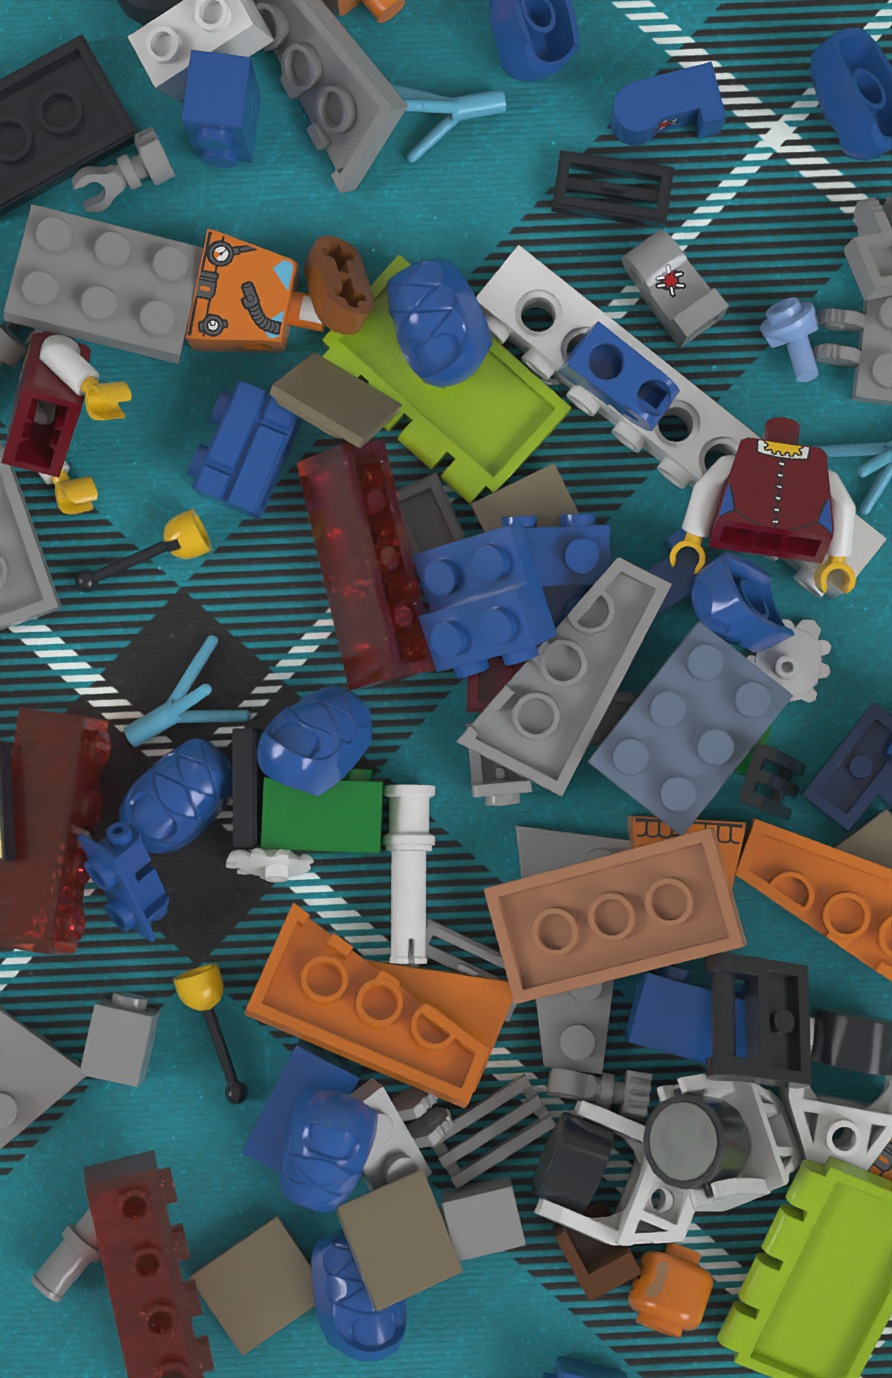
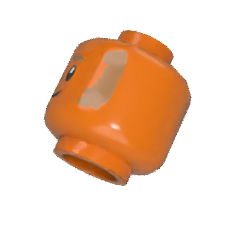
[628,1243,713,1338]

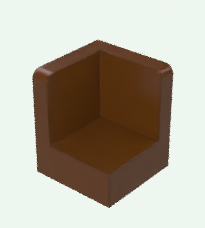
[552,1199,642,1302]

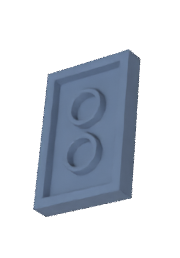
[587,621,793,836]

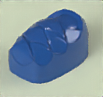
[489,0,580,82]
[810,28,892,161]
[387,257,492,388]
[691,553,795,653]
[257,685,372,797]
[118,738,233,854]
[280,1090,378,1213]
[311,1229,407,1363]

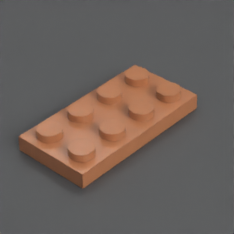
[483,827,747,1004]

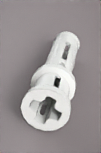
[383,785,435,964]

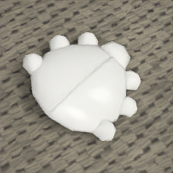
[747,619,831,703]
[225,848,314,882]

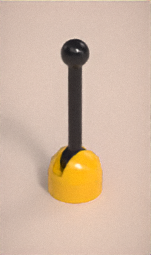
[75,508,212,593]
[173,963,248,1105]

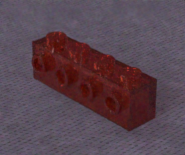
[297,441,436,690]
[0,708,111,955]
[84,1150,215,1378]

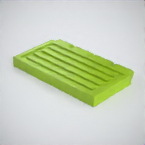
[322,255,572,504]
[717,1156,892,1378]

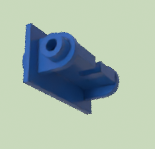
[78,822,169,942]

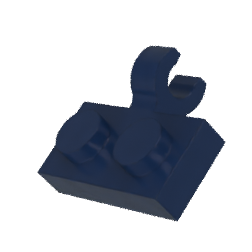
[799,703,892,831]

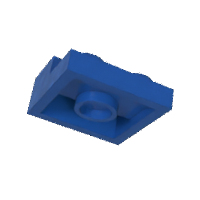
[488,513,611,644]
[412,521,557,679]

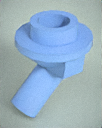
[760,297,819,382]

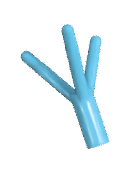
[391,84,506,163]
[813,440,892,515]
[124,635,251,747]

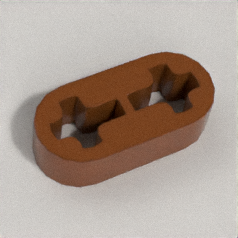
[303,236,374,335]

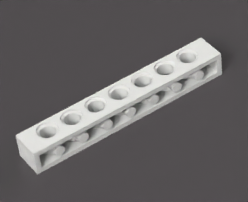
[476,245,886,599]

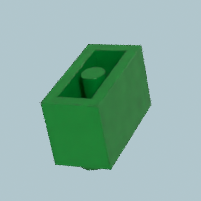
[261,769,384,853]

